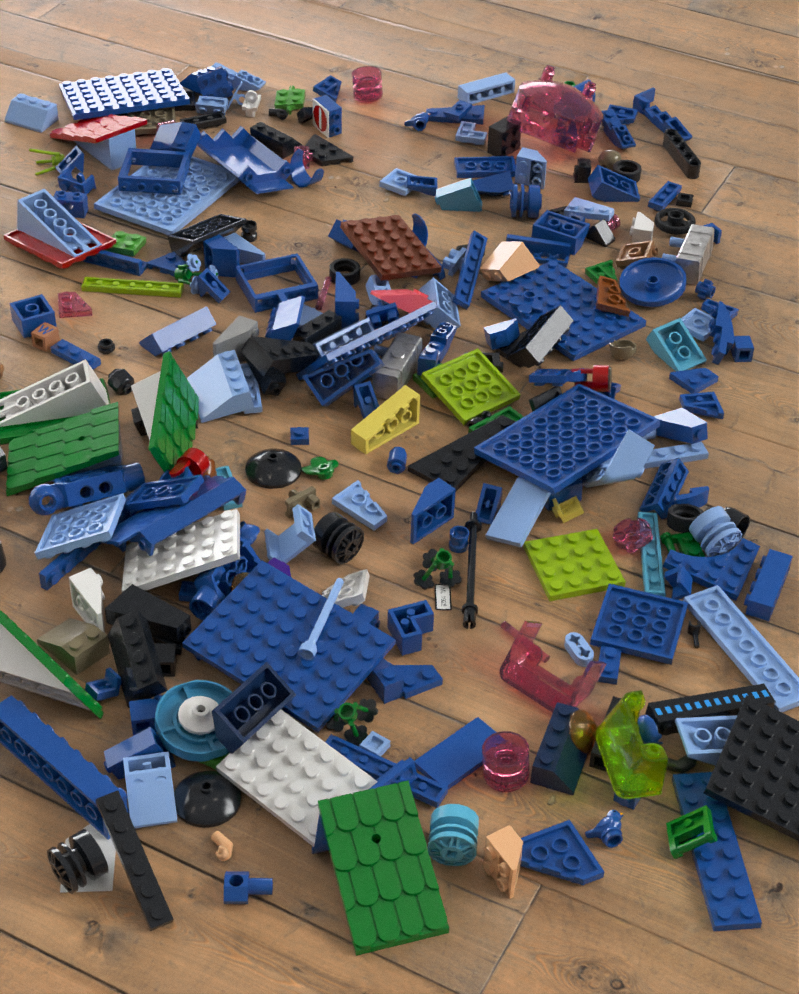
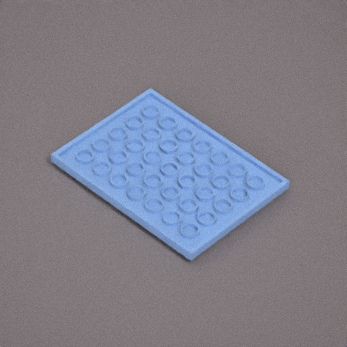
[94,156,240,235]

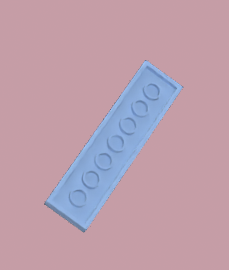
[683,585,799,712]

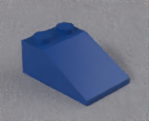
[150,122,201,160]
[588,165,640,202]
[335,272,359,329]
[410,478,456,545]

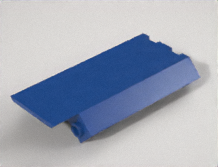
[197,126,295,194]
[98,475,246,556]

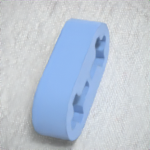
[564,632,594,667]

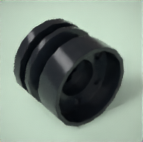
[312,512,364,564]
[47,829,109,894]

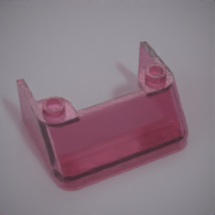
[500,621,607,713]

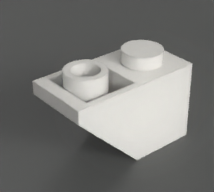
[629,212,654,243]

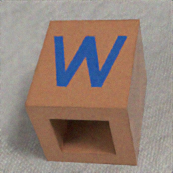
[31,322,60,352]

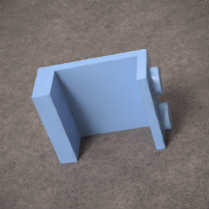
[264,504,316,563]

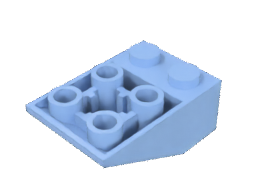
[123,752,178,829]

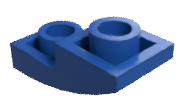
[673,486,709,508]

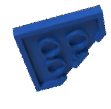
[520,820,604,885]

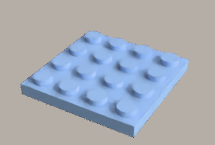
[35,493,126,560]

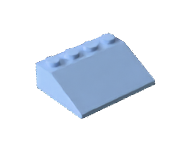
[187,349,254,423]

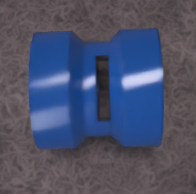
[449,526,469,553]

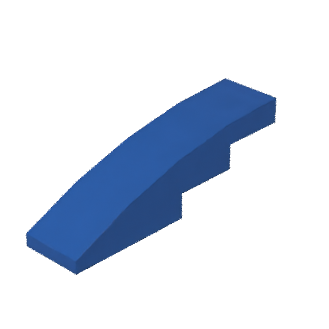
[643,105,693,141]

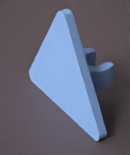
[227,81,245,110]

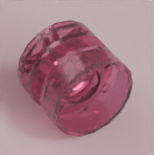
[352,66,383,102]
[482,731,529,792]

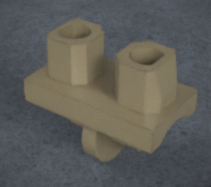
[285,486,320,518]

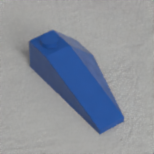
[473,171,513,197]

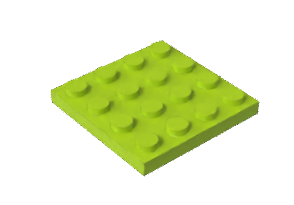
[421,348,521,425]
[523,529,626,602]

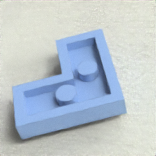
[455,121,487,145]

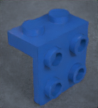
[196,66,234,98]

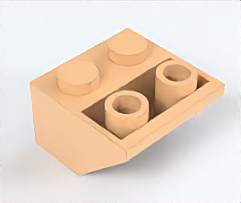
[483,825,523,899]

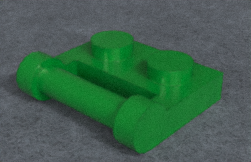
[660,532,705,557]
[666,805,718,859]

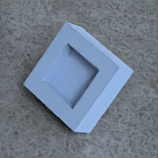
[360,731,391,756]

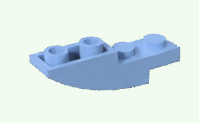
[211,62,266,91]

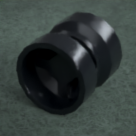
[241,220,257,242]

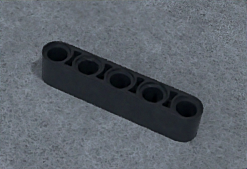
[663,129,701,179]

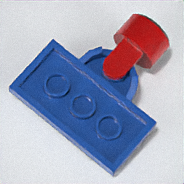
[529,365,612,392]
[124,448,210,511]

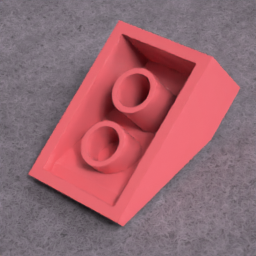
[370,289,432,313]

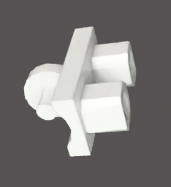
[242,90,261,117]

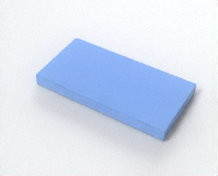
[486,477,551,547]

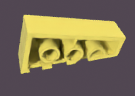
[351,385,420,455]

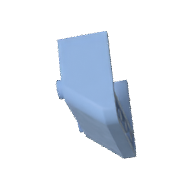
[581,429,655,488]

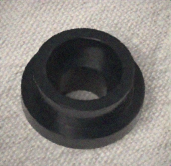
[97,338,115,354]

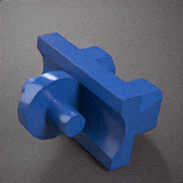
[366,300,399,329]

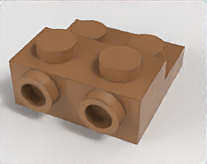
[615,240,658,267]

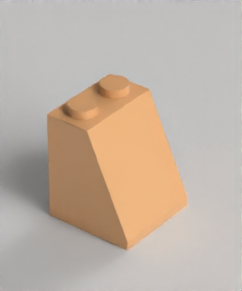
[480,241,540,282]

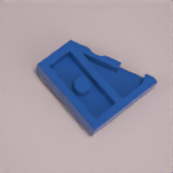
[313,75,342,102]
[602,104,638,126]
[669,368,719,394]
[394,665,443,699]

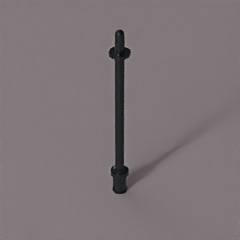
[462,512,482,629]

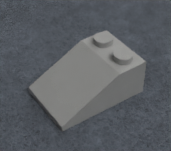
[213,316,259,363]

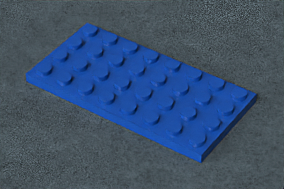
[296,301,438,381]

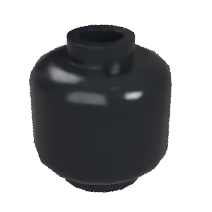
[108,369,135,395]

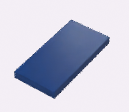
[454,156,516,178]
[414,717,508,790]

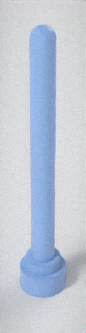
[298,578,344,660]

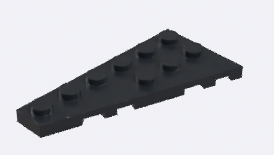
[407,415,516,492]

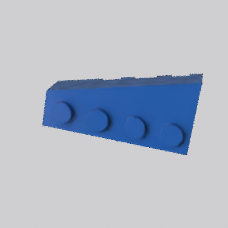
[302,349,385,407]

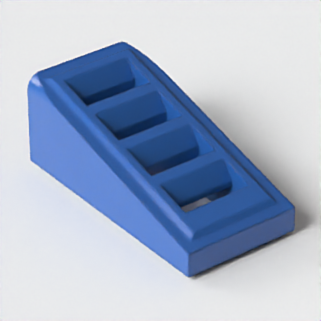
[406,175,438,196]

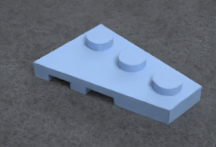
[332,480,387,531]

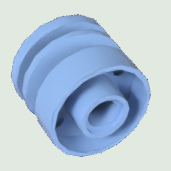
[689,506,742,557]

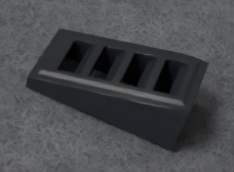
[297,107,313,123]

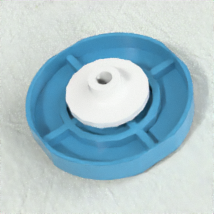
[155,680,232,762]

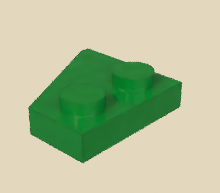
[585,260,618,284]

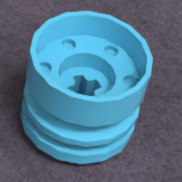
[428,804,479,866]

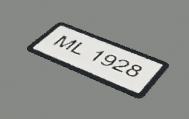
[434,584,452,610]

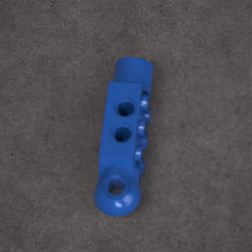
[29,462,145,516]
[189,521,261,621]

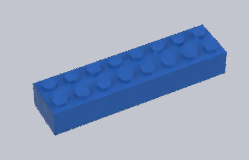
[0,695,129,840]

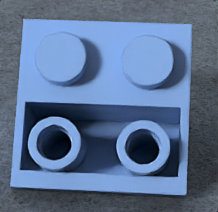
[515,147,547,189]

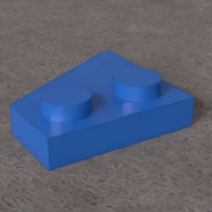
[147,252,189,277]
[701,299,739,320]
[679,392,724,419]

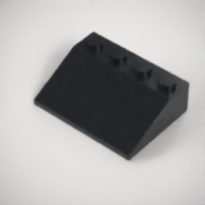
[167,214,247,257]

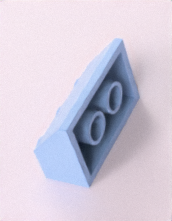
[5,94,58,133]
[419,277,461,329]

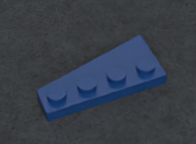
[426,105,485,125]

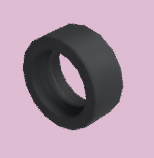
[612,160,642,183]
[329,258,360,285]
[667,504,704,533]

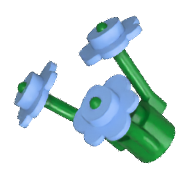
[174,254,218,294]

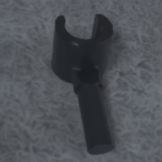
[688,621,701,648]

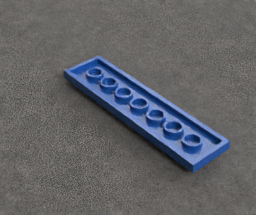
[672,772,762,932]

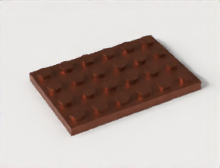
[340,215,442,281]

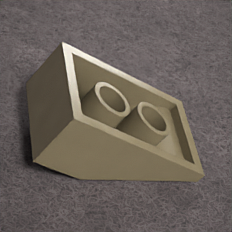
[37,618,110,675]

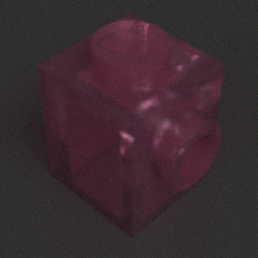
[294,145,313,169]

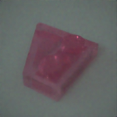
[58,291,93,318]

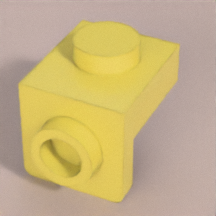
[552,496,584,523]

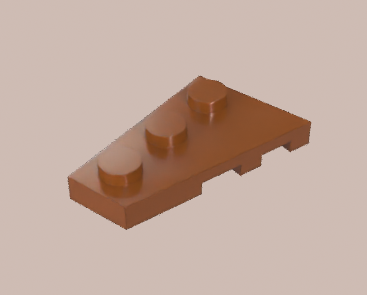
[596,276,630,317]

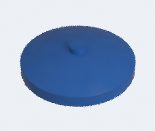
[620,257,686,307]

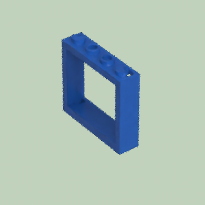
[118,148,190,195]
[235,253,318,313]

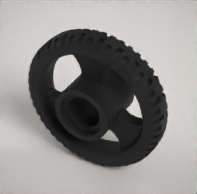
[654,208,696,235]

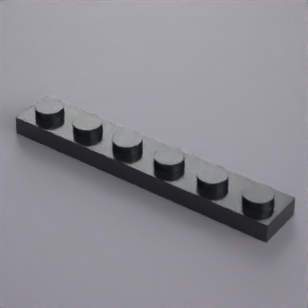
[96,790,174,931]

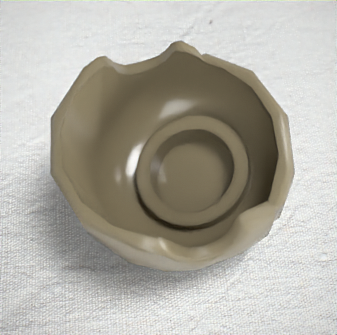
[598,149,622,170]
[609,340,637,360]

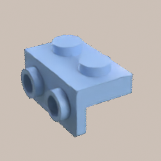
[195,95,228,115]

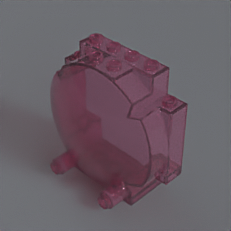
[507,65,604,153]

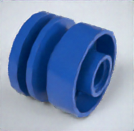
[510,184,542,218]

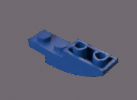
[599,109,636,149]
[708,301,734,365]
[419,322,457,364]

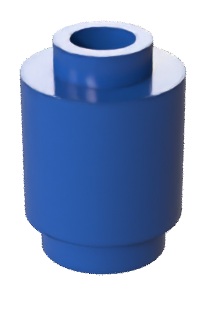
[387,447,407,474]

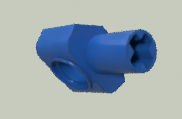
[224,871,273,904]

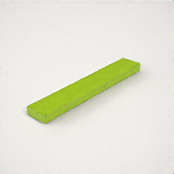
[81,277,184,298]

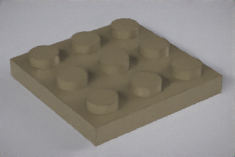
[131,107,176,136]

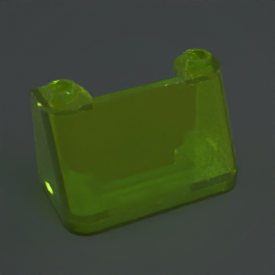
[596,690,668,799]

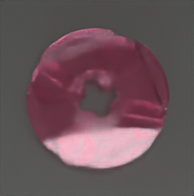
[613,518,653,553]

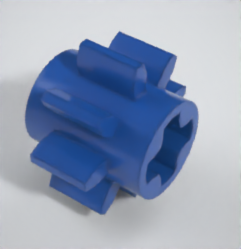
[695,279,716,300]

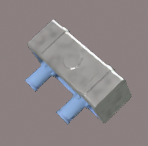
[662,224,714,285]
[369,332,422,399]

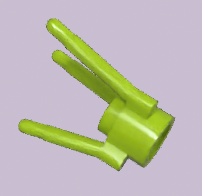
[29,148,65,175]

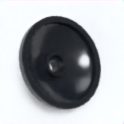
[245,448,302,489]
[174,770,242,828]

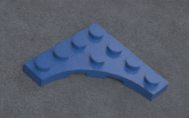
[662,538,760,601]

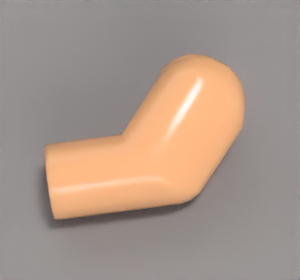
[211,831,233,861]

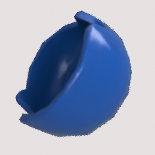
[635,715,663,747]

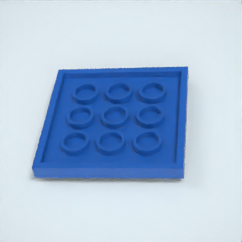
[590,584,688,665]

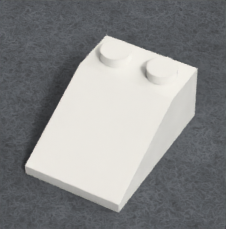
[69,568,105,633]

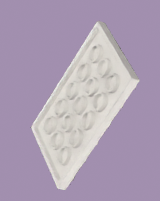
[122,509,240,593]
[216,710,378,847]

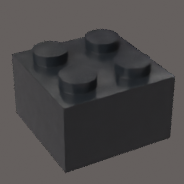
[487,116,522,156]

